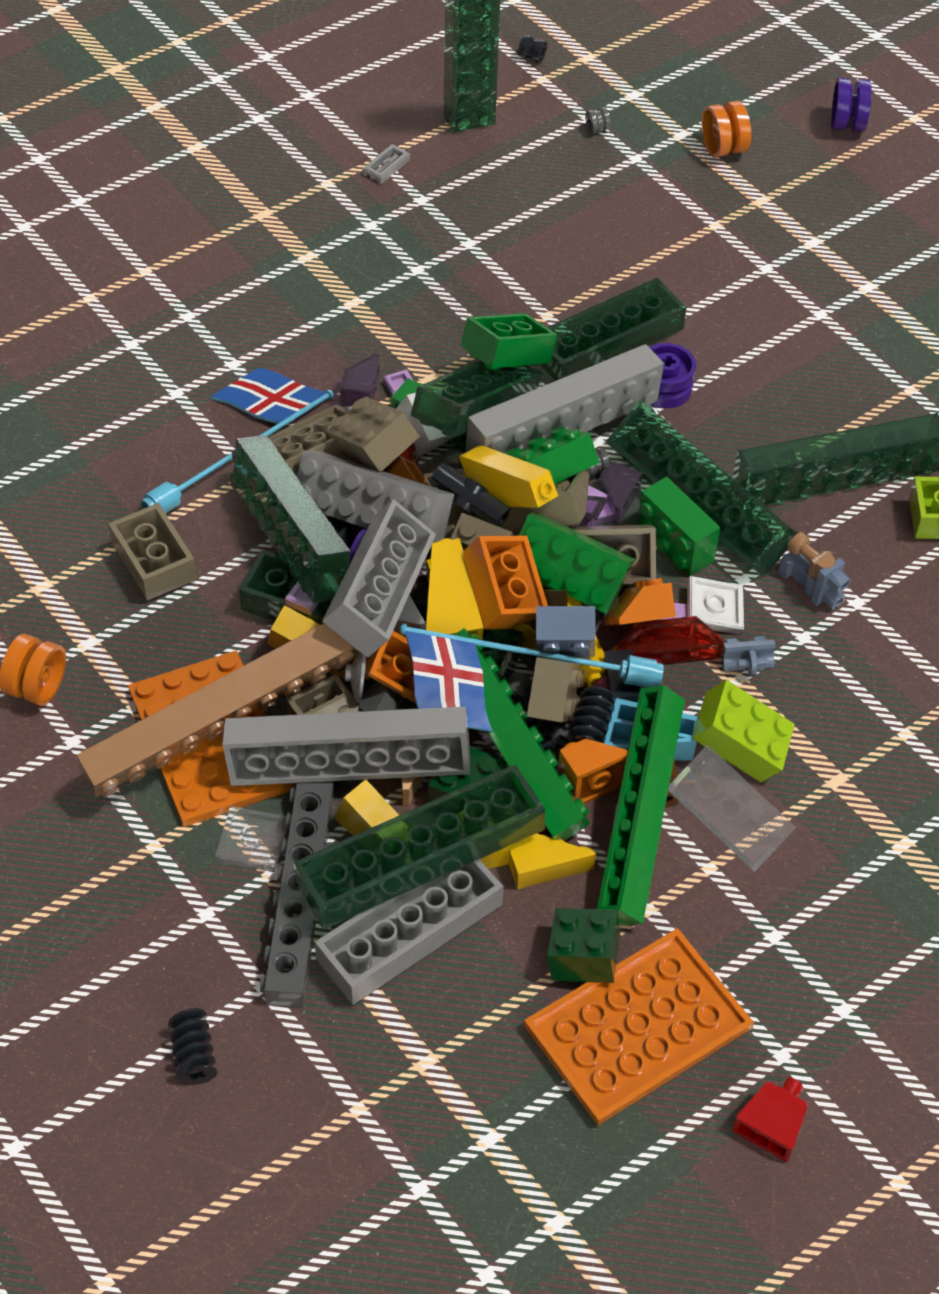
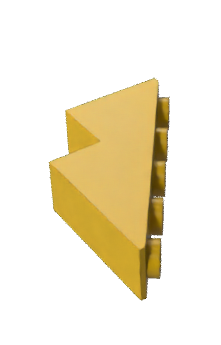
[457,809,596,890]

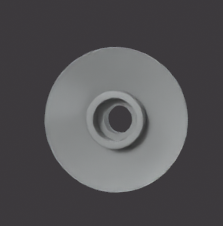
[344,650,366,703]

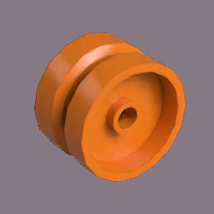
[701,100,751,158]
[0,633,66,706]

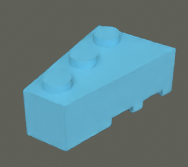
[604,698,698,761]

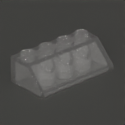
[668,745,798,872]

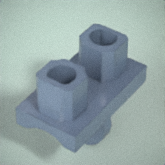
[722,636,776,675]

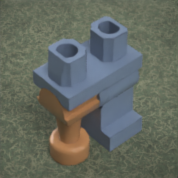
[778,532,851,609]

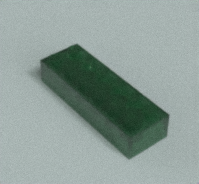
[540,277,687,381]
[410,361,543,437]

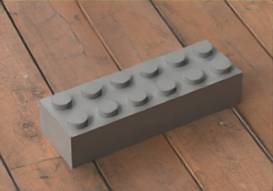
[291,450,454,548]
[322,499,436,657]
[315,844,504,1005]

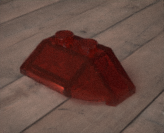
[612,616,724,665]

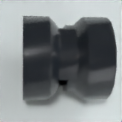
[518,34,547,63]

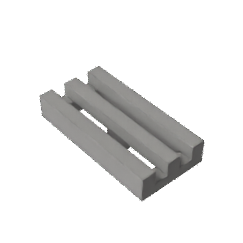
[363,144,410,184]

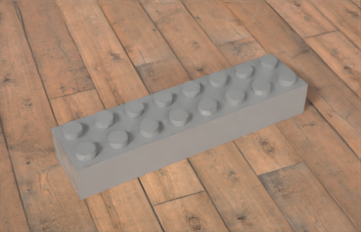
[465,344,664,454]
[223,706,470,786]

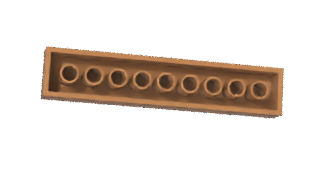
[77,623,357,798]

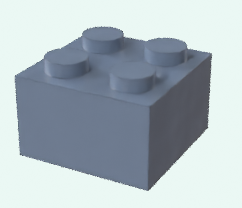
[536,606,595,660]

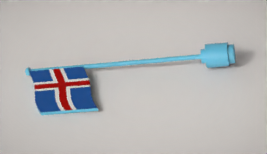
[140,368,334,514]
[400,624,664,732]

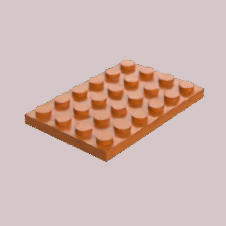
[128,650,296,827]
[524,928,754,1126]

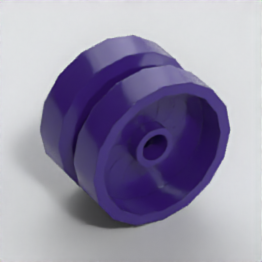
[831,78,872,132]
[649,343,696,409]

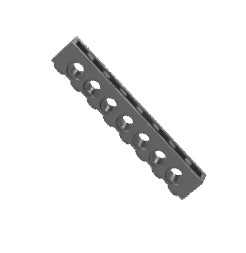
[260,781,335,1008]

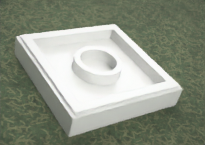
[687,576,744,635]

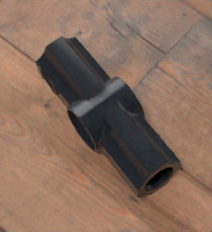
[430,463,511,527]

